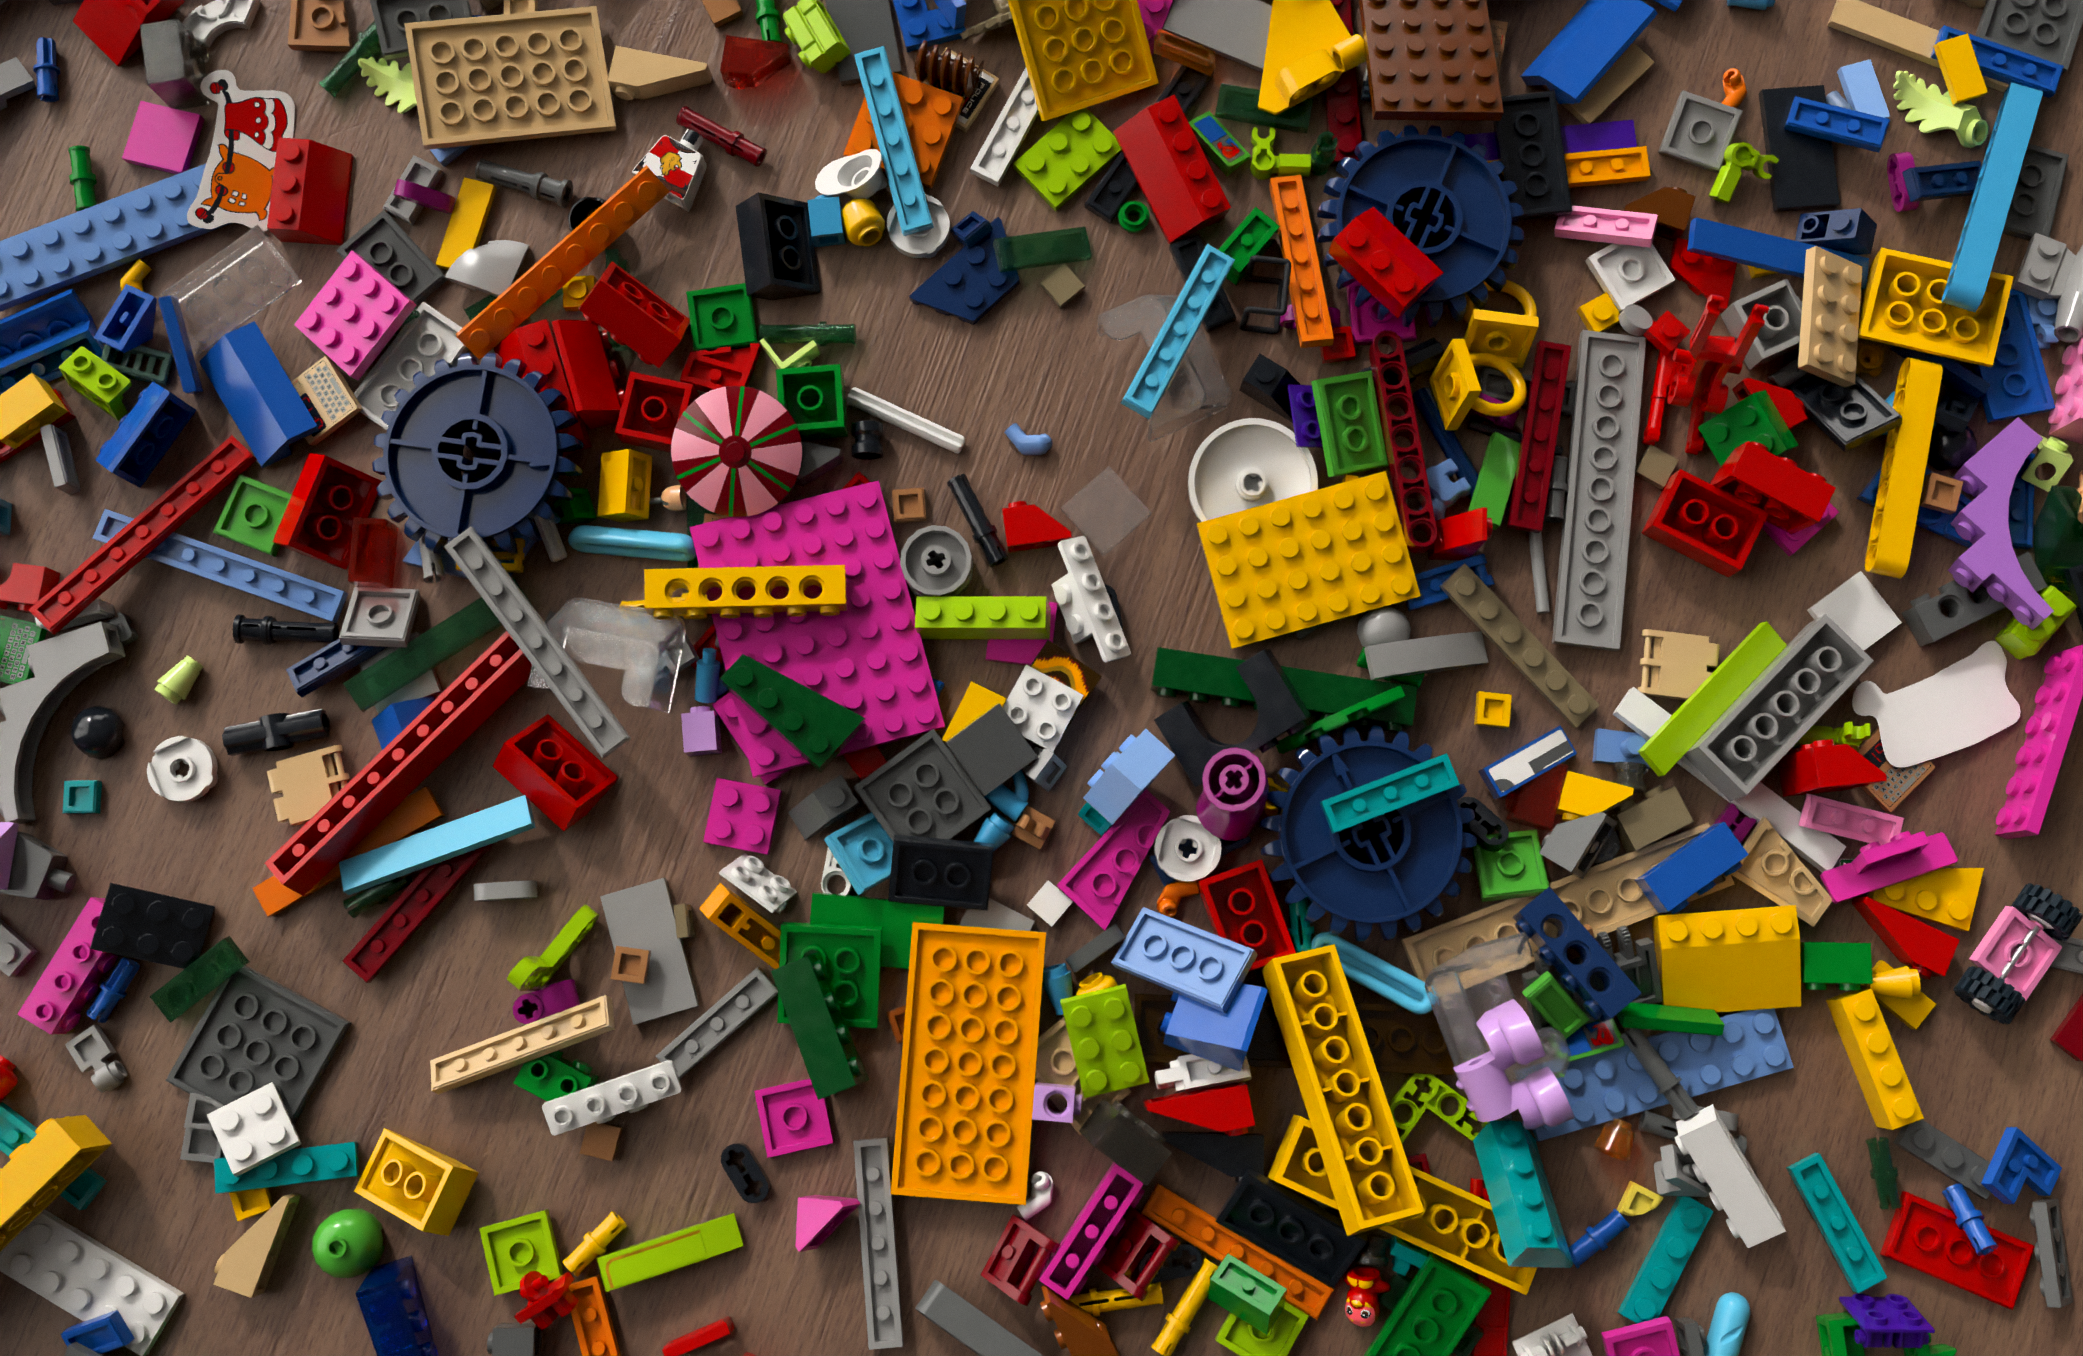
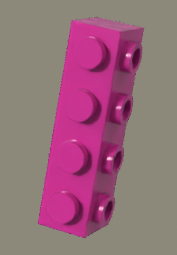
[17,897,117,1035]
[1039,1160,1145,1300]

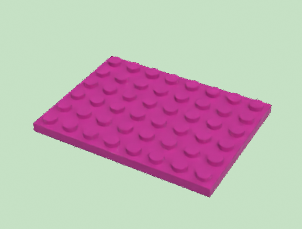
[689,480,945,778]

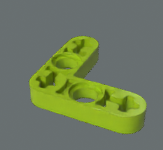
[507,905,599,991]
[1389,1073,1488,1143]

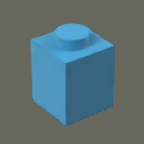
[807,195,846,247]

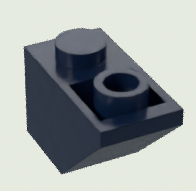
[1795,208,1877,255]

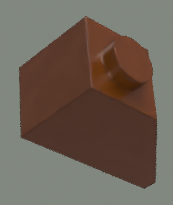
[1622,186,1696,241]

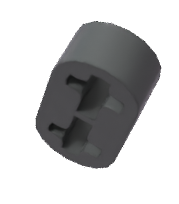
[1065,923,1126,973]

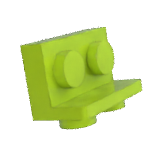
[58,346,132,421]

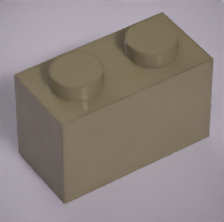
[1610,784,1694,853]

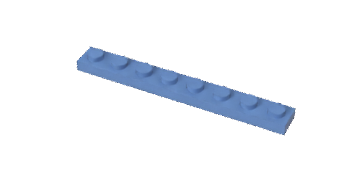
[93,509,348,623]

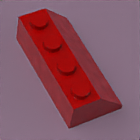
[1113,94,1231,244]
[494,319,592,456]

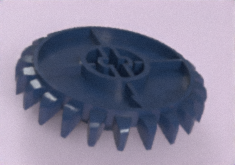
[1317,125,1525,328]
[372,353,584,555]
[1259,725,1477,942]

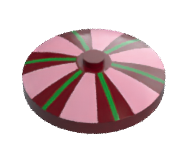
[671,386,803,517]

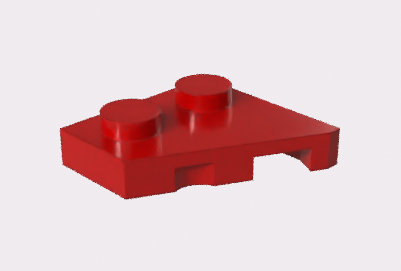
[1668,238,1737,313]
[680,343,761,392]

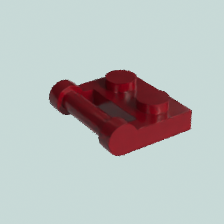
[1097,1207,1181,1301]
[981,1214,1060,1306]

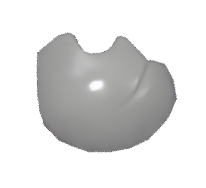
[1357,606,1411,647]

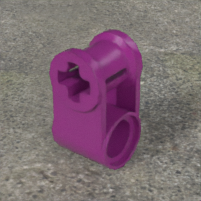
[513,979,580,1024]

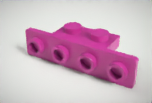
[1820,831,1958,904]

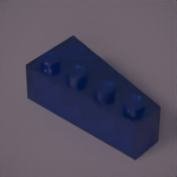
[355,1255,438,1356]

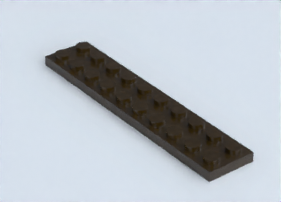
[1134,994,1469,1075]

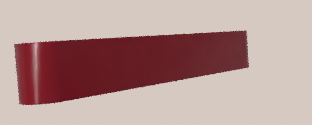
[1369,330,1437,554]

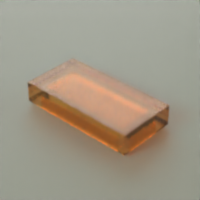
[1154,29,1215,76]

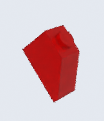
[1732,377,1808,430]
[1002,501,1072,553]

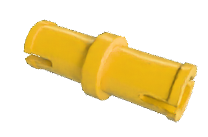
[563,1211,627,1277]

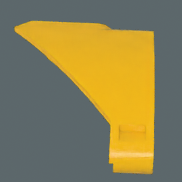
[1258,0,1366,115]

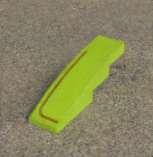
[596,1213,743,1292]

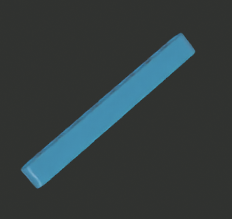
[1941,82,2043,312]

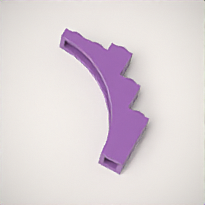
[1948,417,2054,630]

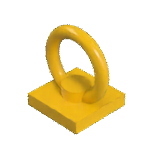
[1463,280,1539,368]
[1429,339,1527,430]

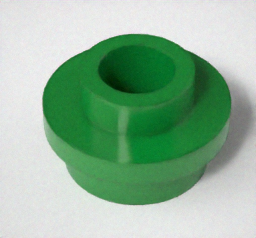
[1118,201,1150,233]

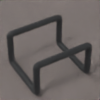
[1239,255,1291,334]

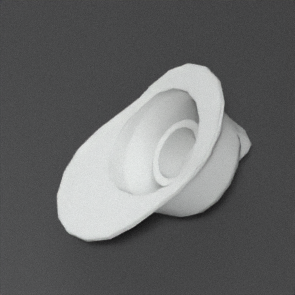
[815,149,888,199]

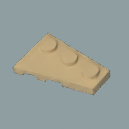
[1731,816,1832,927]

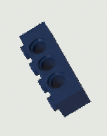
[1513,887,1641,1023]

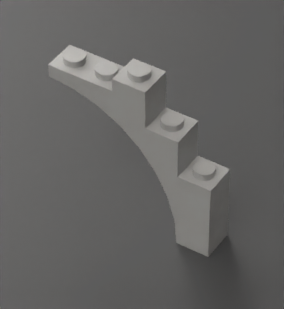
[0,621,126,824]

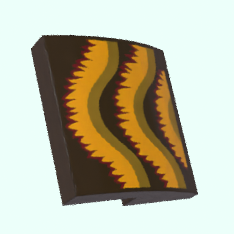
[1030,640,1102,733]

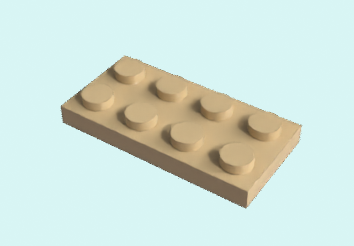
[1798,246,1862,387]

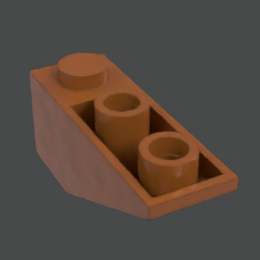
[1040,1285,1120,1356]

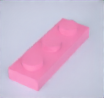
[1554,206,1658,248]
[1799,793,1904,845]

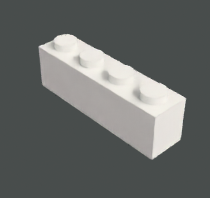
[1674,1104,1786,1248]

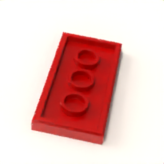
[1880,1191,2035,1310]

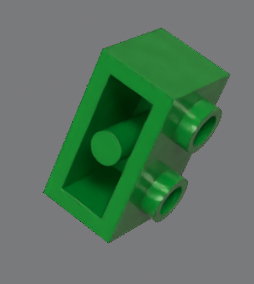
[1800,942,1873,990]
[513,1050,599,1101]

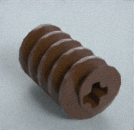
[914,40,984,98]

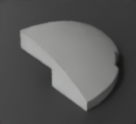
[445,240,529,297]
[180,1093,225,1165]

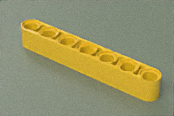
[1865,357,1943,579]

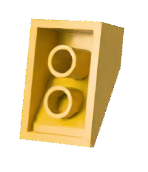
[354,1128,479,1236]

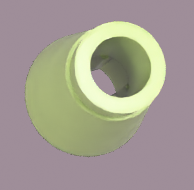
[154,655,203,705]

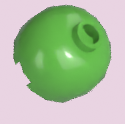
[312,1208,385,1278]

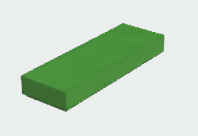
[1468,432,1521,530]

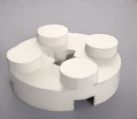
[887,194,950,258]
[147,736,218,802]
[1154,815,1222,882]

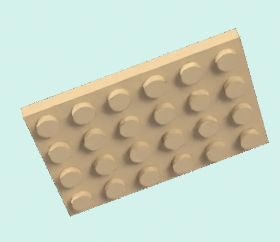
[404,6,616,150]

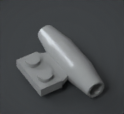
[2012,233,2083,342]

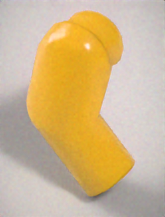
[120,259,152,292]

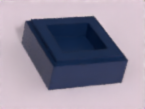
[950,211,993,249]

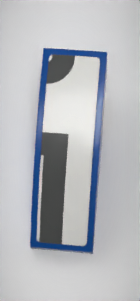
[1478,725,1577,800]

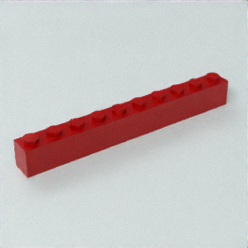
[264,631,537,896]

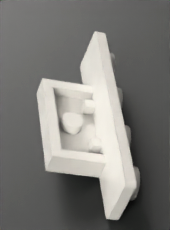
[1051,536,1131,663]
[542,1060,682,1136]

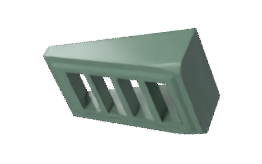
[101,345,174,385]

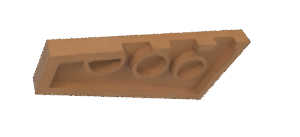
[288,0,354,52]

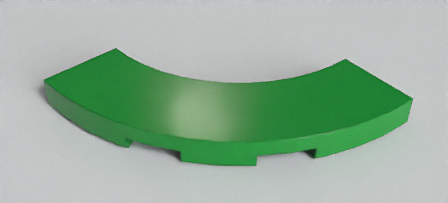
[1276,685,1405,754]

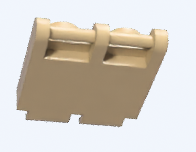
[1638,629,1719,700]
[267,745,350,826]

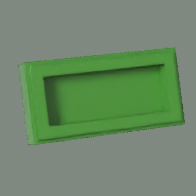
[1522,971,1590,1041]

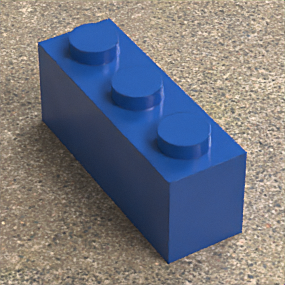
[1635,822,1749,914]

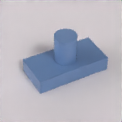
[1592,728,1652,769]

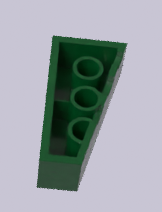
[720,654,866,773]
[771,955,869,1100]

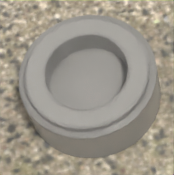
[1619,304,1653,336]

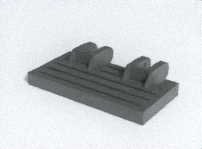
[1521,925,1663,1037]

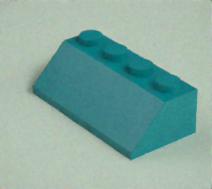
[1473,1120,1573,1268]

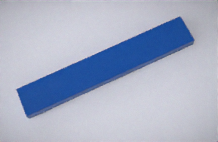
[1687,217,1869,291]

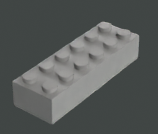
[1684,614,1874,802]

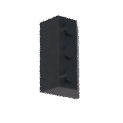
[735,192,820,300]

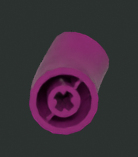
[1196,747,1269,841]

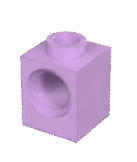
[681,706,722,756]
[1032,1082,1082,1123]

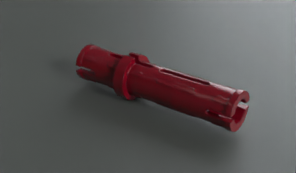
[676,106,767,167]

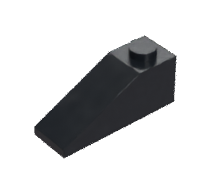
[1161,1131,1265,1183]

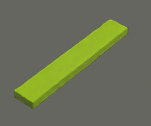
[1637,621,1787,776]

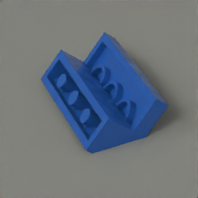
[1520,0,1658,104]
[0,288,104,395]
[199,321,319,468]

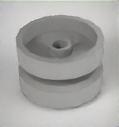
[900,525,973,597]

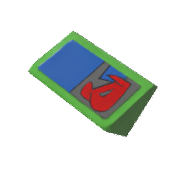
[1189,111,1251,176]
[1548,1018,1625,1064]

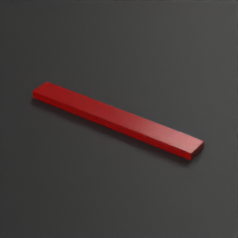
[29,435,257,635]

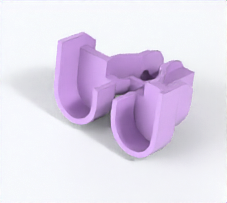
[1453,999,1574,1129]

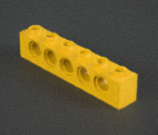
[644,565,847,620]

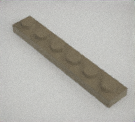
[1439,563,1599,728]

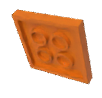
[843,72,965,188]

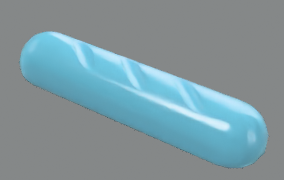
[568,525,696,561]
[1311,932,1437,1015]
[1703,1292,1751,1356]

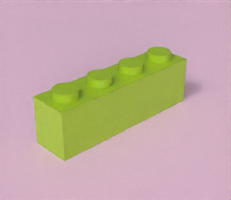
[915,596,1051,639]

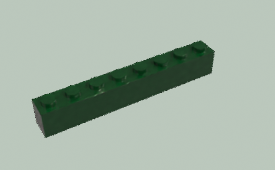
[1150,647,1418,733]

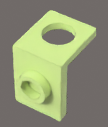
[760,338,820,369]
[2021,434,2074,493]

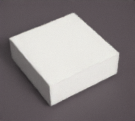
[1027,880,1073,927]

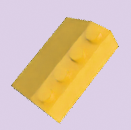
[1858,247,2014,368]
[1651,905,1801,1013]

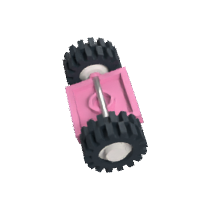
[1953,883,2083,1025]

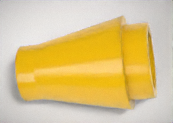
[1866,966,1921,999]

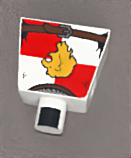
[632,129,707,212]

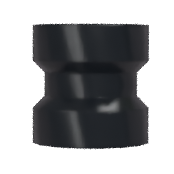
[851,421,884,460]

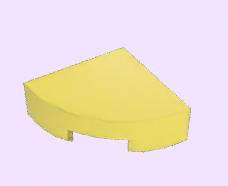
[1617,1181,1664,1216]

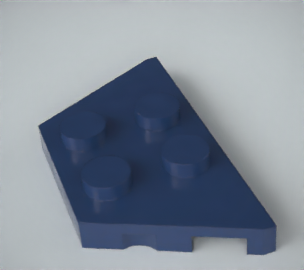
[909,217,1020,325]

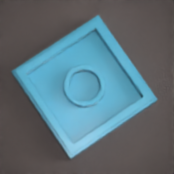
[824,812,893,896]

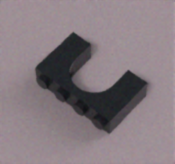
[1154,649,1311,787]

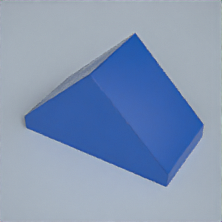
[93,284,157,353]
[371,696,435,750]

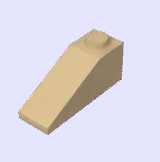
[607,46,712,100]
[213,1193,301,1298]

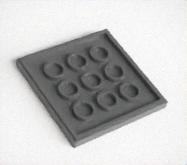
[165,961,352,1125]

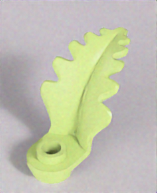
[358,57,417,114]
[1893,71,1988,148]

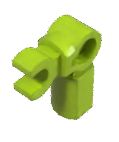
[1250,127,1311,180]
[1708,142,1779,204]
[1794,722,1871,751]

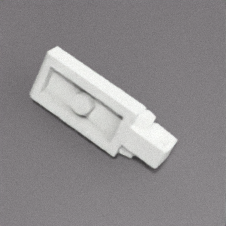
[1154,1054,1252,1093]

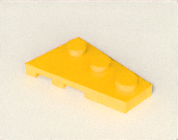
[1868,868,1984,931]

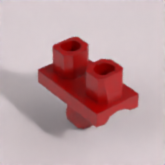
[514,1271,579,1330]

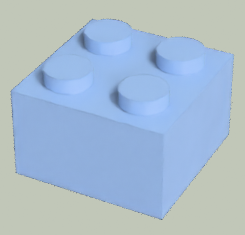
[1083,729,1175,825]

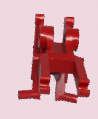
[1642,294,1769,455]

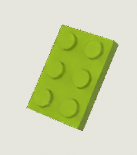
[1013,107,1122,212]
[1060,984,1149,1098]

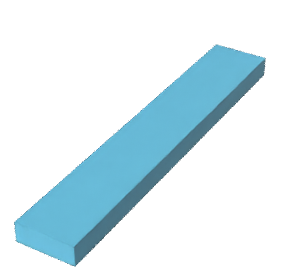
[854,46,934,236]
[1121,244,1235,419]
[339,795,536,895]

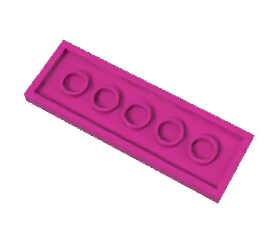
[1995,644,2083,839]

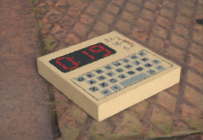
[291,356,363,446]

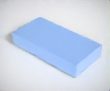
[1837,59,1890,119]

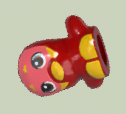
[1344,1266,1391,1327]

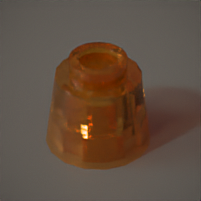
[1593,1118,1635,1162]

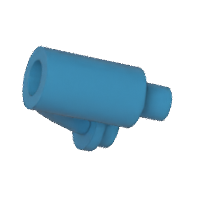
[694,648,728,703]
[976,769,1029,822]

